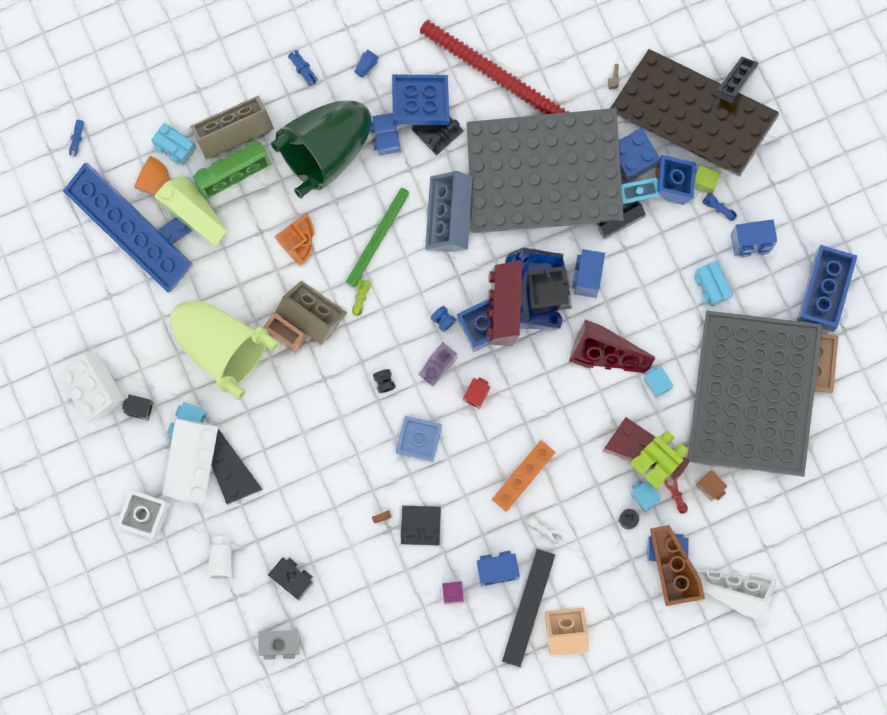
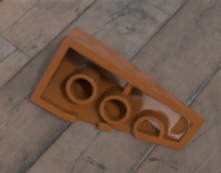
[650,525,705,606]

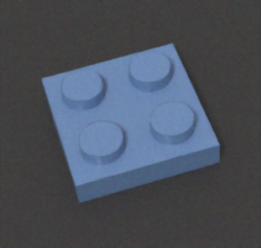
[396,416,442,463]

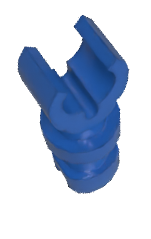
[69,119,84,157]
[702,193,737,221]

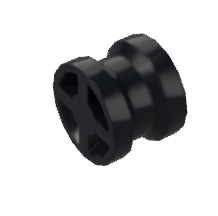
[619,509,639,530]

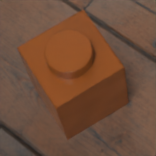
[695,469,728,502]

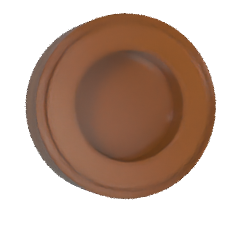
[371,510,392,524]

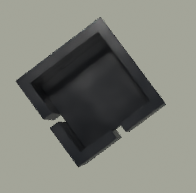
[527,266,572,314]

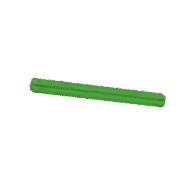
[346,188,409,287]

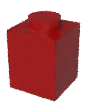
[463,377,491,410]

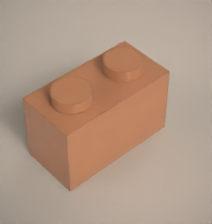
[263,313,307,354]

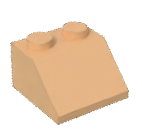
[545,608,589,656]

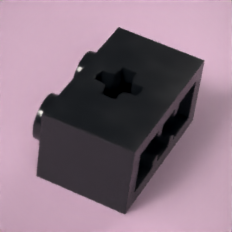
[268,557,314,601]

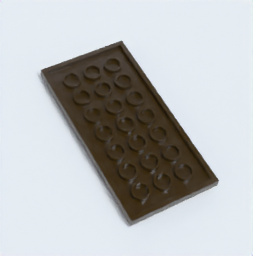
[610,49,779,177]

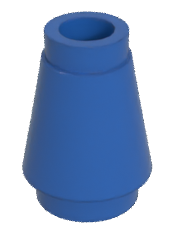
[354,49,379,78]

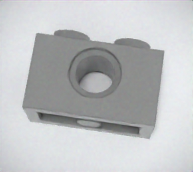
[258,630,300,660]

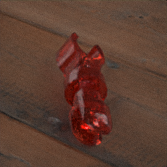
[664,477,688,514]

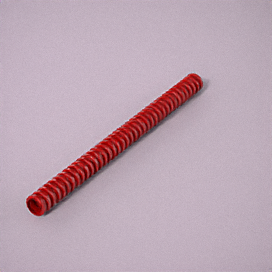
[420,19,570,115]

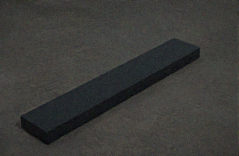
[502,549,556,668]

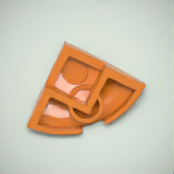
[134,156,172,196]
[274,213,315,265]

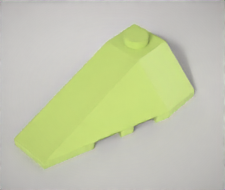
[154,176,227,247]

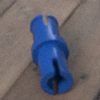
[288,50,318,86]

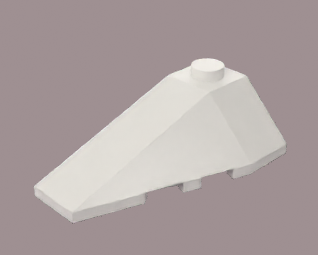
[695,569,776,621]

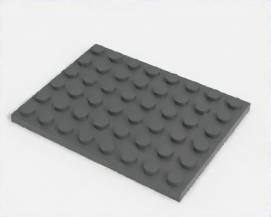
[467,108,624,233]
[687,310,822,477]

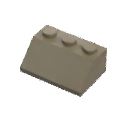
[275,280,347,345]

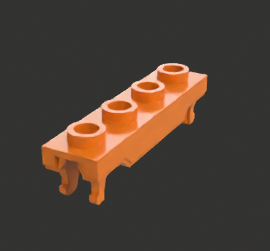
[491,440,556,512]

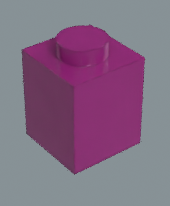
[442,581,464,604]

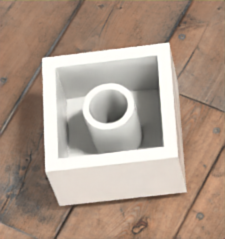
[116,489,170,541]

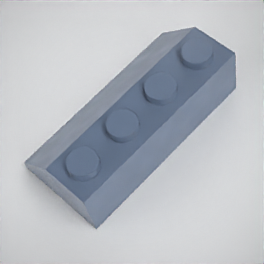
[425,171,473,252]

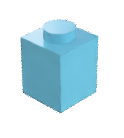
[643,366,674,398]
[630,480,661,512]

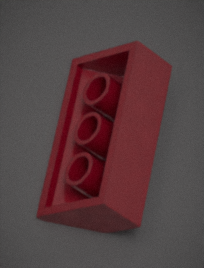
[486,261,522,346]

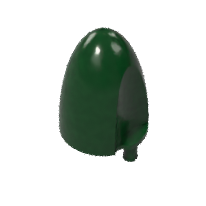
[271,100,372,199]

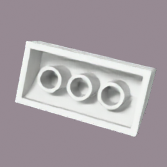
[162,418,218,504]

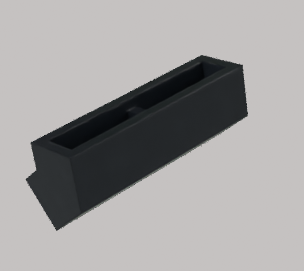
[596,201,646,239]

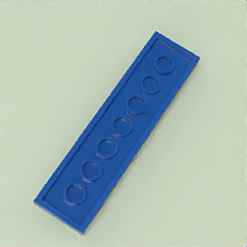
[63,163,193,293]

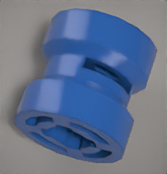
[430,305,457,332]

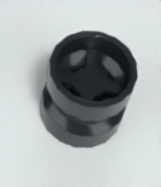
[372,369,396,394]

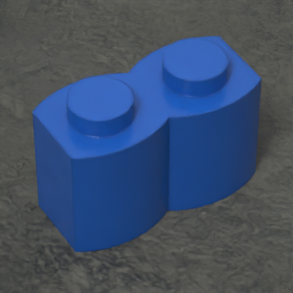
[371,113,401,155]

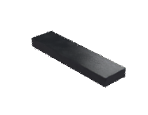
[715,56,759,103]

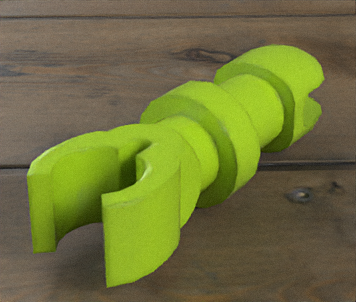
[352,279,371,316]

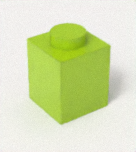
[694,165,721,194]

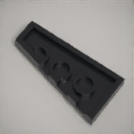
[211,429,263,505]

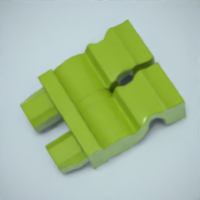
[629,430,688,490]

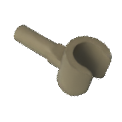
[608,64,619,89]

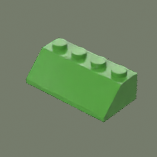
[193,141,272,200]

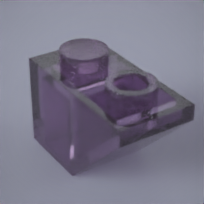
[418,342,458,387]

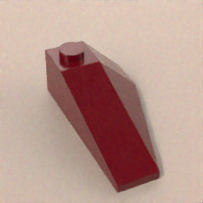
[569,319,655,373]

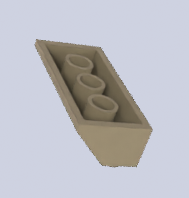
[190,96,274,159]

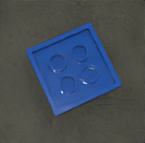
[392,74,450,125]

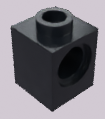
[122,394,154,421]

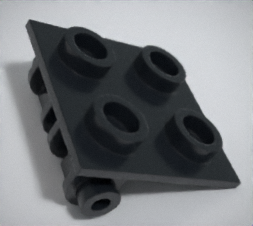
[411,117,464,156]
[400,505,441,546]

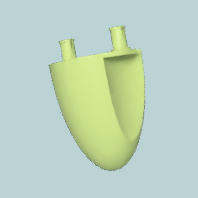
[170,300,280,400]

